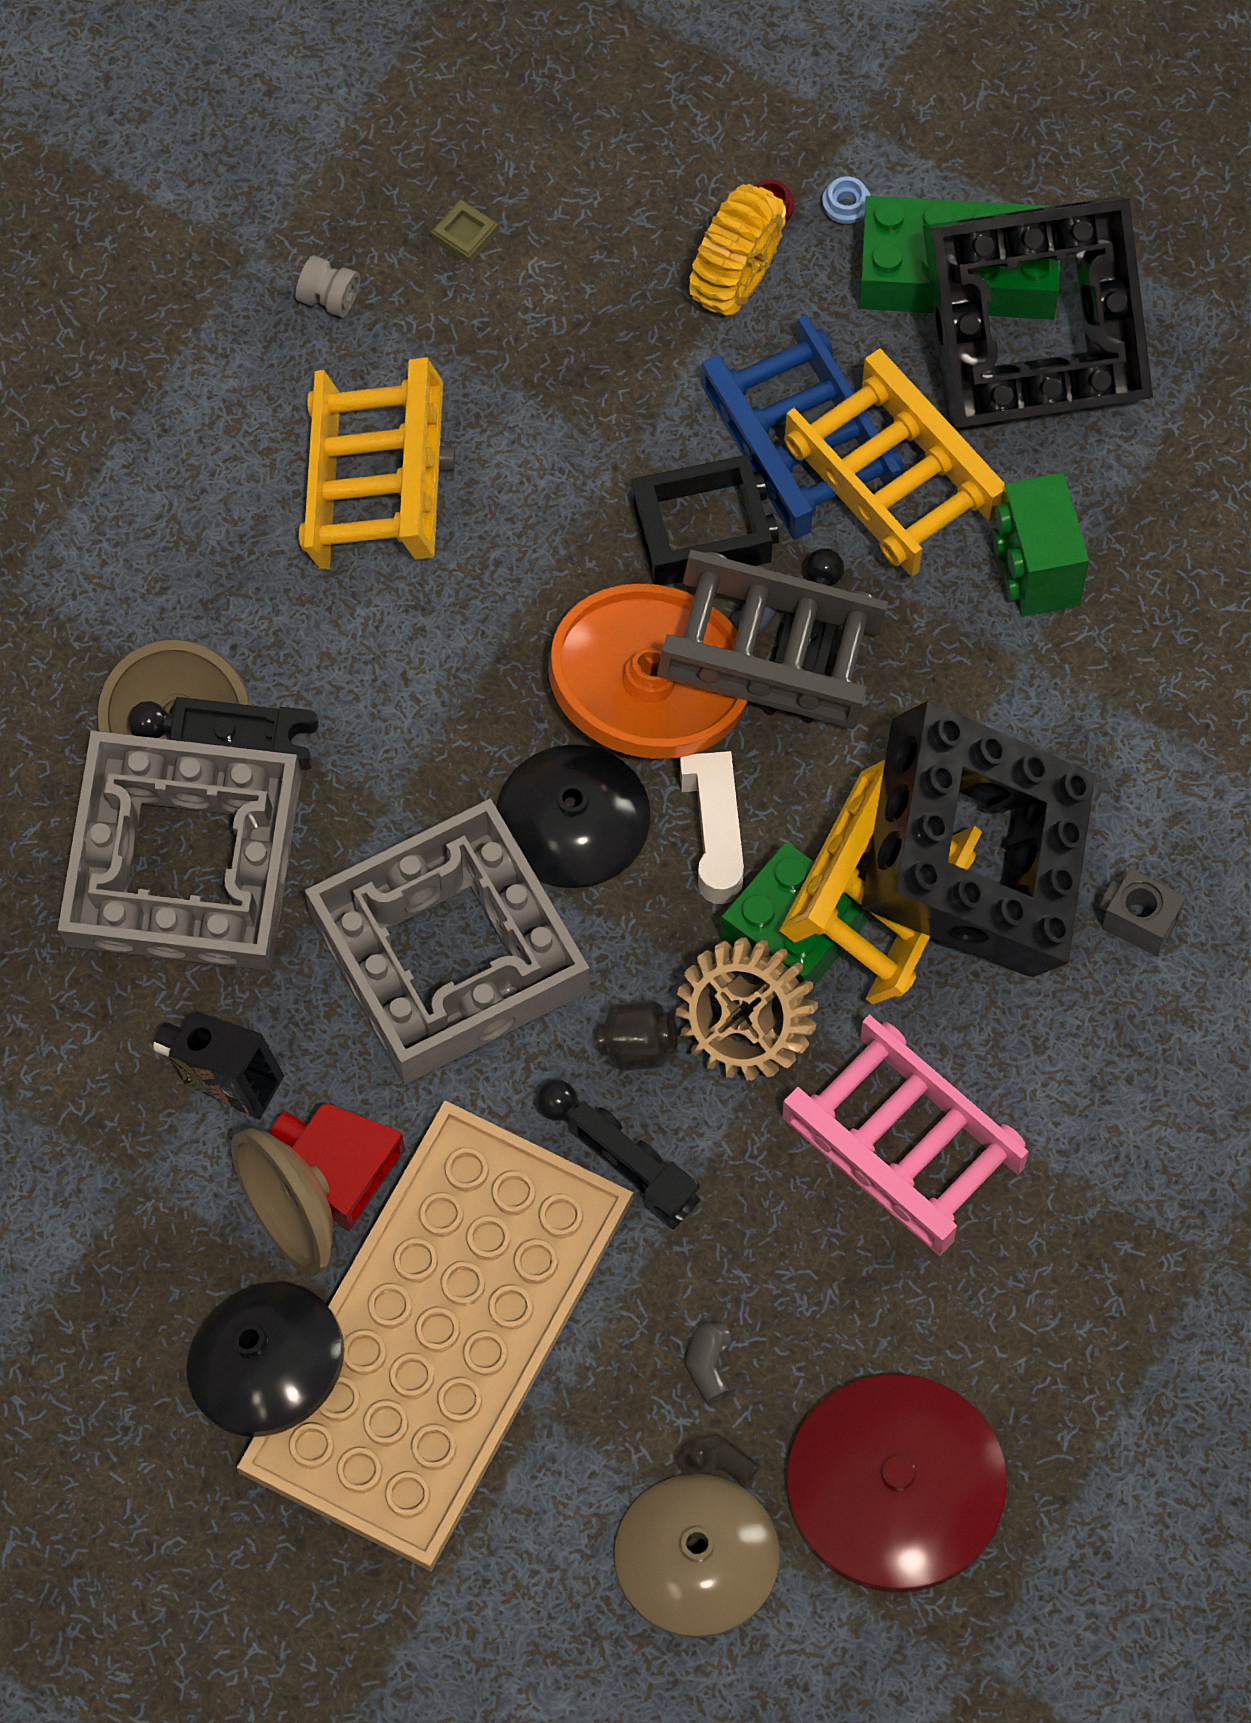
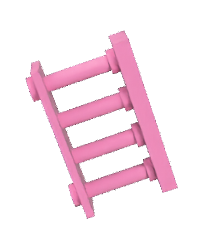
[782,1014,1029,1256]

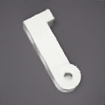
[680,751,744,904]

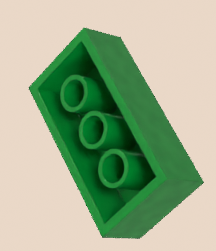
[859,196,1060,320]

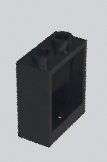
[631,454,779,586]

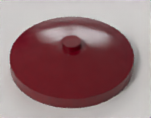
[787,1374,1007,1592]

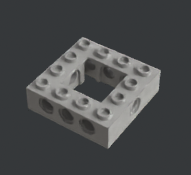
[58,731,302,971]
[305,798,590,1085]

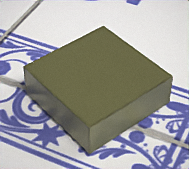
[431,199,499,265]

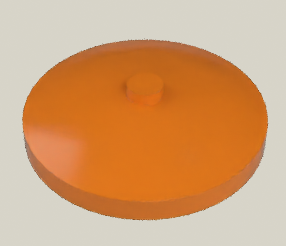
[548,584,748,759]

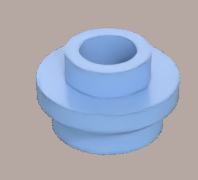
[822,176,870,224]

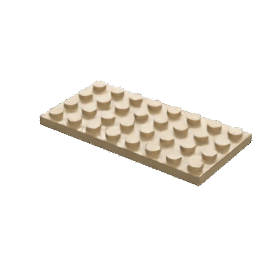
[237,1101,633,1571]

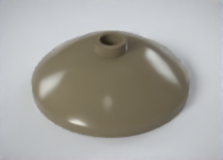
[98,639,251,740]
[231,1128,333,1276]
[614,1474,780,1638]

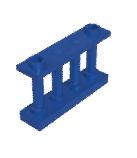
[701,314,904,540]

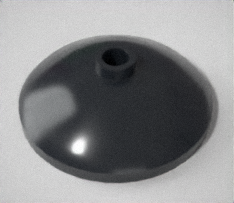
[497,745,650,888]
[187,1283,344,1437]

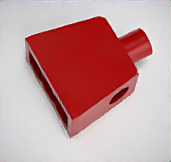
[270,1104,405,1231]

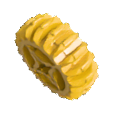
[689,184,786,316]

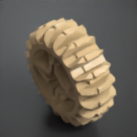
[675,937,818,1081]

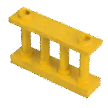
[784,348,1005,577]
[299,357,443,569]
[779,760,982,1005]

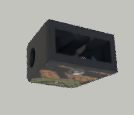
[153,1012,284,1120]

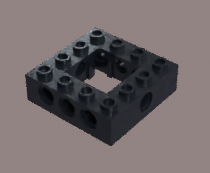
[923,196,1153,428]
[861,701,1096,977]

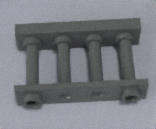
[656,550,888,729]

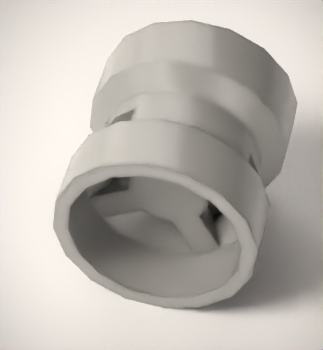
[295,255,361,318]

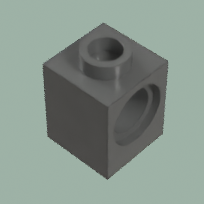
[1099,868,1186,957]

